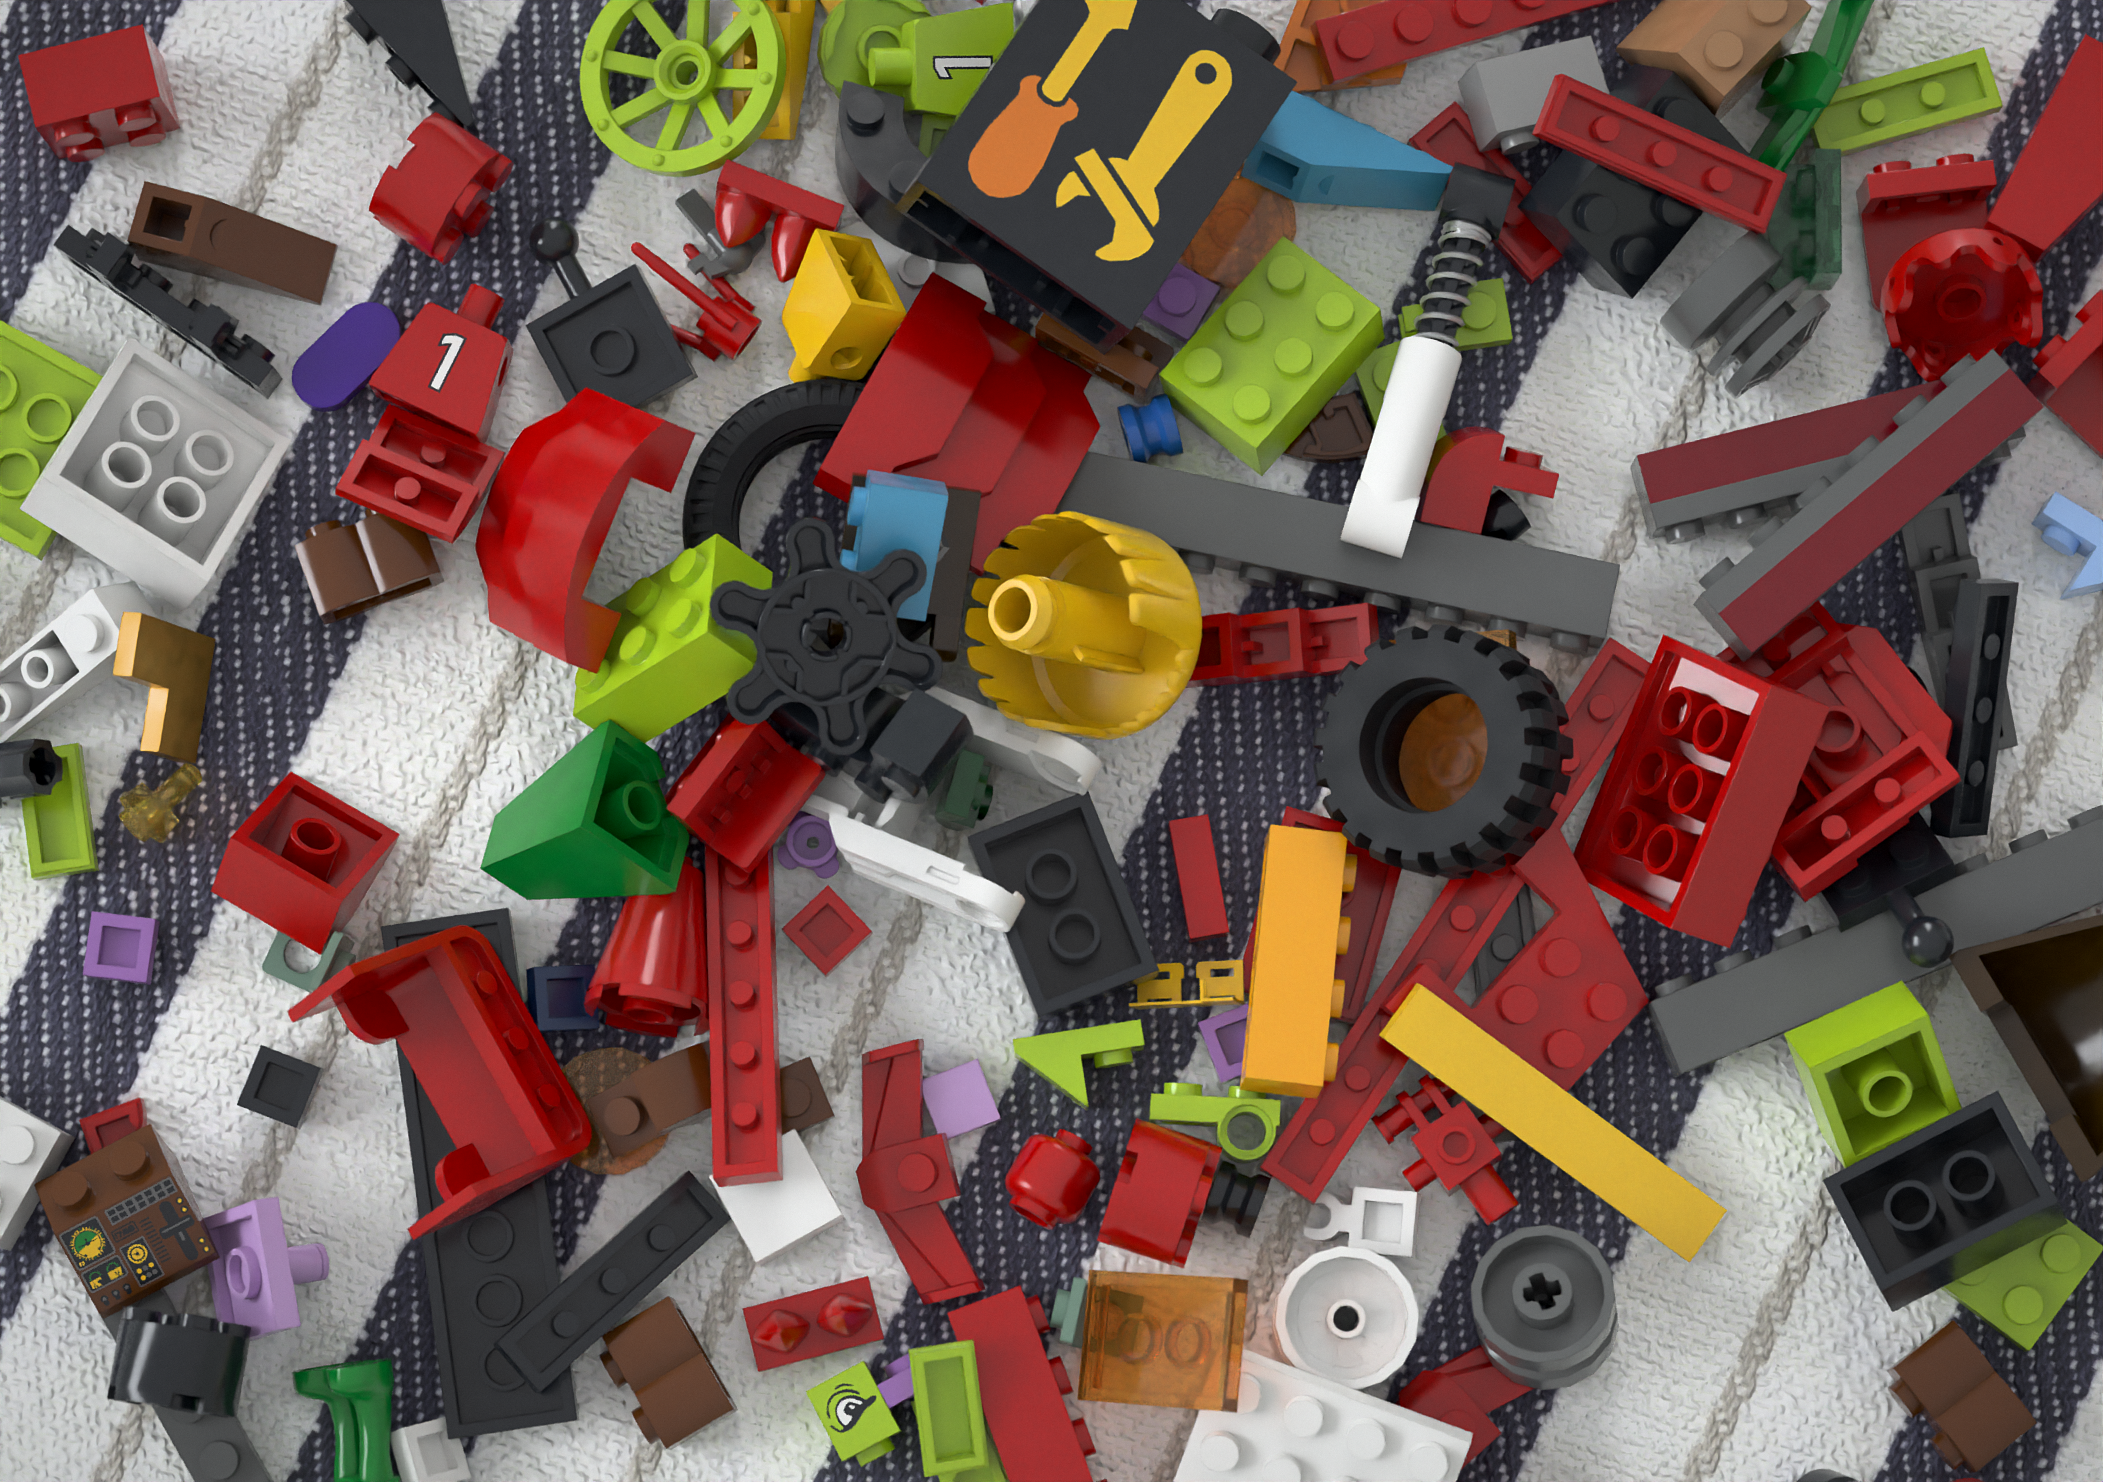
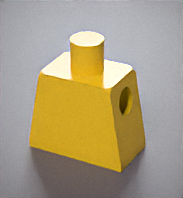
[782,228,907,383]

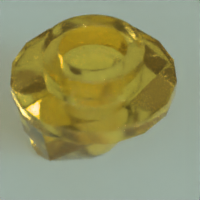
[119,763,202,843]

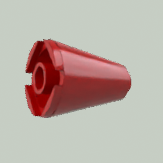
[584,856,709,1038]

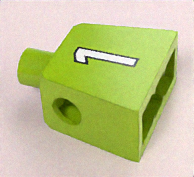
[868,3,1014,118]

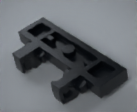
[53,225,283,399]

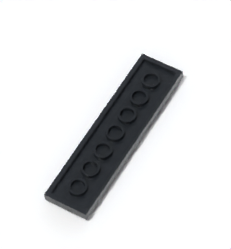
[381,908,580,1440]

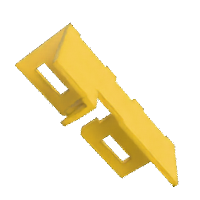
[1129,960,1245,1010]

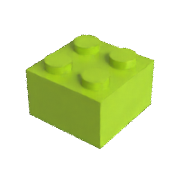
[1784,980,1962,1168]

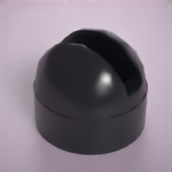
[1481,489,1531,541]

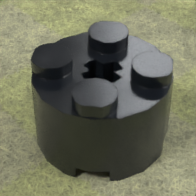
[107,1306,251,1418]

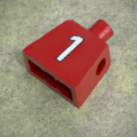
[368,284,513,444]

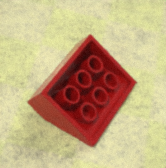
[1573,634,1830,948]

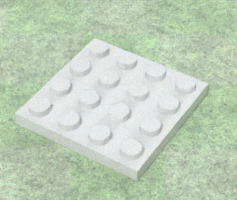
[1173,1342,1473,1482]

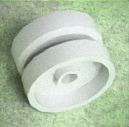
[1272,1246,1419,1390]

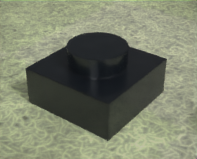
[237,1045,324,1130]

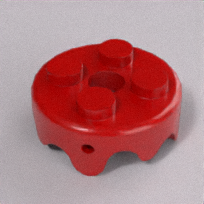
[1880,228,2044,382]

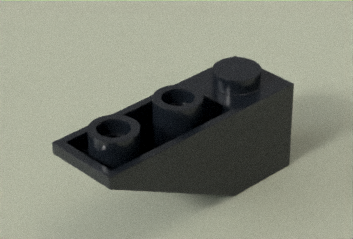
[343,0,480,138]

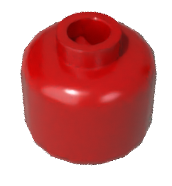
[1005,1129,1100,1230]

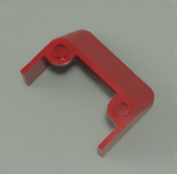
[287,925,592,1240]

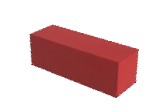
[1168,814,1229,943]

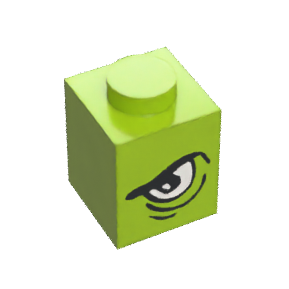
[806,1361,902,1467]

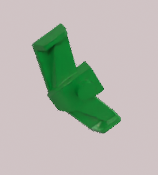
[1749,0,1874,172]

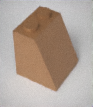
[1615,0,1812,121]

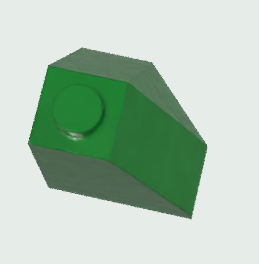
[480,720,689,900]

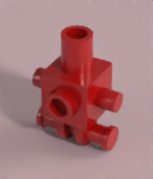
[1371,1074,1519,1226]

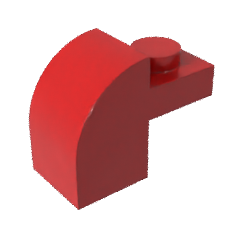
[1414,426,1559,535]

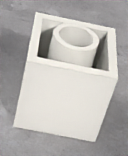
[709,1129,846,1267]

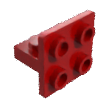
[664,712,826,873]

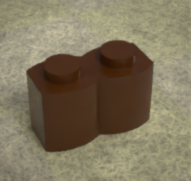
[294,508,444,625]
[599,1296,738,1450]
[1887,1320,2037,1473]

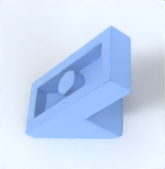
[2031,492,2103,599]

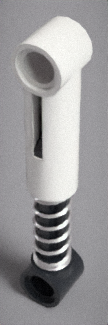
[1340,162,1516,559]

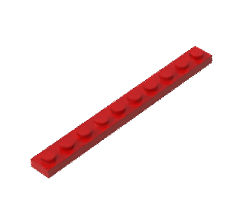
[1259,637,1651,1205]

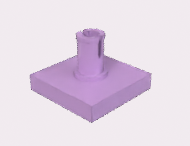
[203,1197,329,1342]

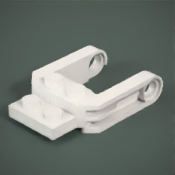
[799,686,1101,932]

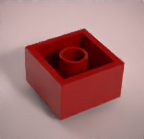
[18,24,181,162]

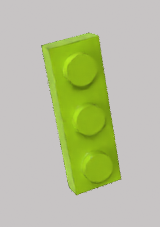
[1810,47,2003,163]

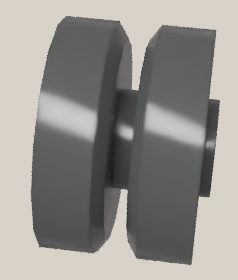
[1471,1225,1619,1390]

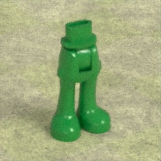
[292,1358,401,1482]

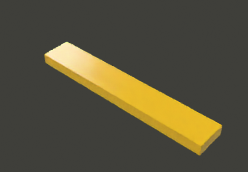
[1379,983,1727,1263]

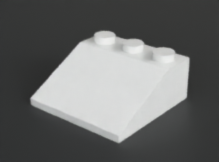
[20,337,291,612]

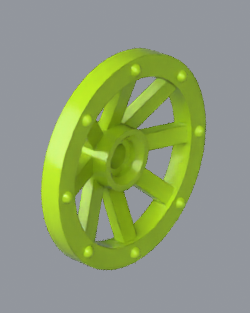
[580,0,786,177]

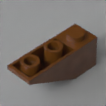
[127,181,338,306]

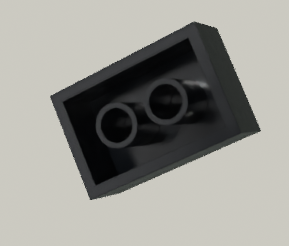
[1517,63,1750,299]
[967,791,1159,1024]
[1823,1090,2068,1312]

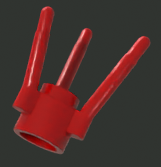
[631,242,763,362]

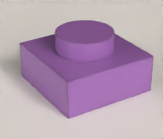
[1140,262,1220,344]
[83,911,160,985]
[1197,1003,1248,1084]
[877,1354,914,1409]

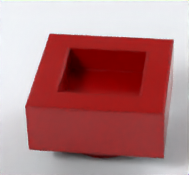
[781,885,873,978]

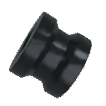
[1201,1160,1271,1238]

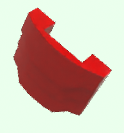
[812,272,1101,577]
[475,387,696,674]
[1716,600,1962,902]

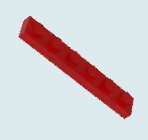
[1310,0,1622,86]
[705,844,783,1187]

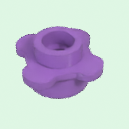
[777,810,839,879]

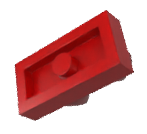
[714,159,845,283]
[743,1276,885,1372]

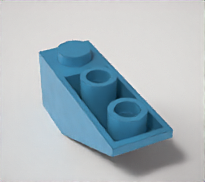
[1241,90,1454,211]

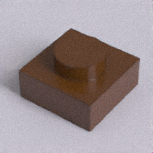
[780,1056,835,1135]

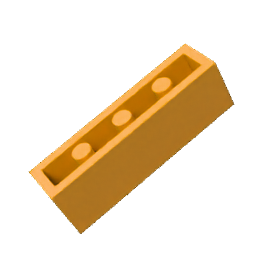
[1240,824,1357,1099]

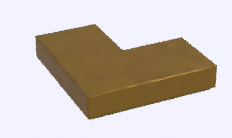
[113,612,216,764]

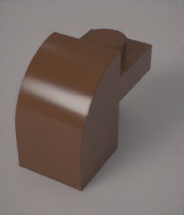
[586,1041,712,1158]

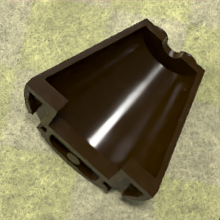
[1949,914,2103,1183]

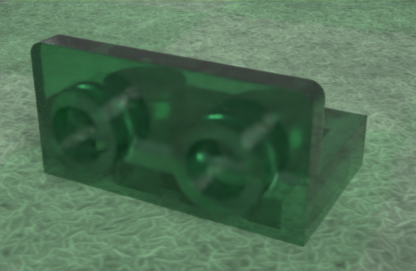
[1768,149,1842,290]

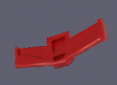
[856,1039,986,1305]
[1395,1345,1534,1469]

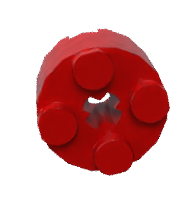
[369,112,514,265]
[1097,1118,1223,1269]

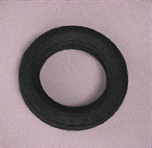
[682,379,934,650]

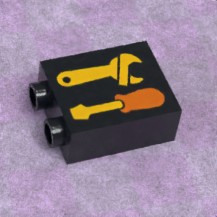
[894,0,1297,355]

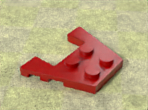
[1380,823,1649,1092]

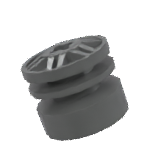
[1660,230,1831,399]

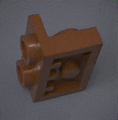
[1035,313,1174,405]

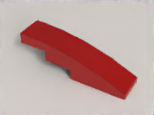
[1186,603,1379,688]

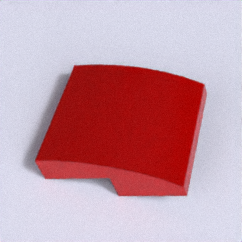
[335,404,505,544]

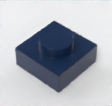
[526,964,599,1033]

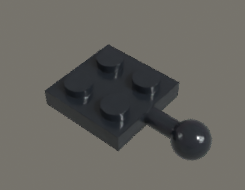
[526,216,698,409]
[1816,811,1956,968]

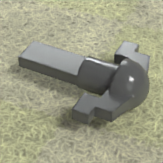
[675,189,766,280]

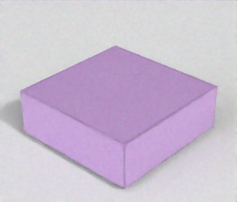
[923,1059,1001,1140]

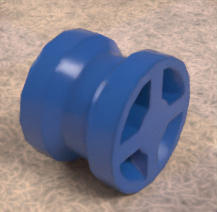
[1117,393,1183,464]

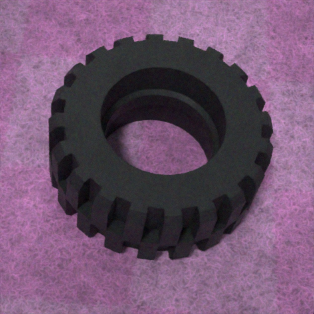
[1313,624,1574,879]

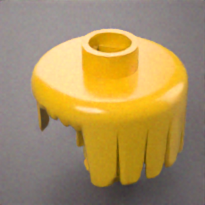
[964,511,1202,740]

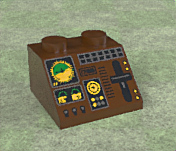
[34,1124,220,1319]

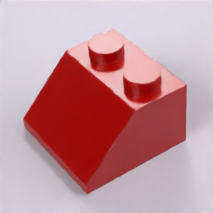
[211,771,400,955]

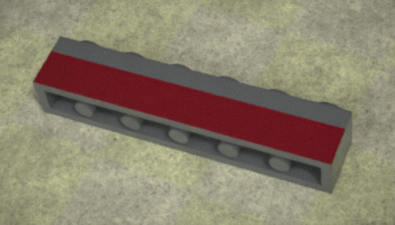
[1693,349,2044,663]
[1630,380,2026,544]

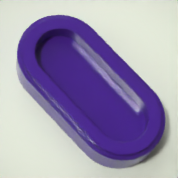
[292,302,403,412]

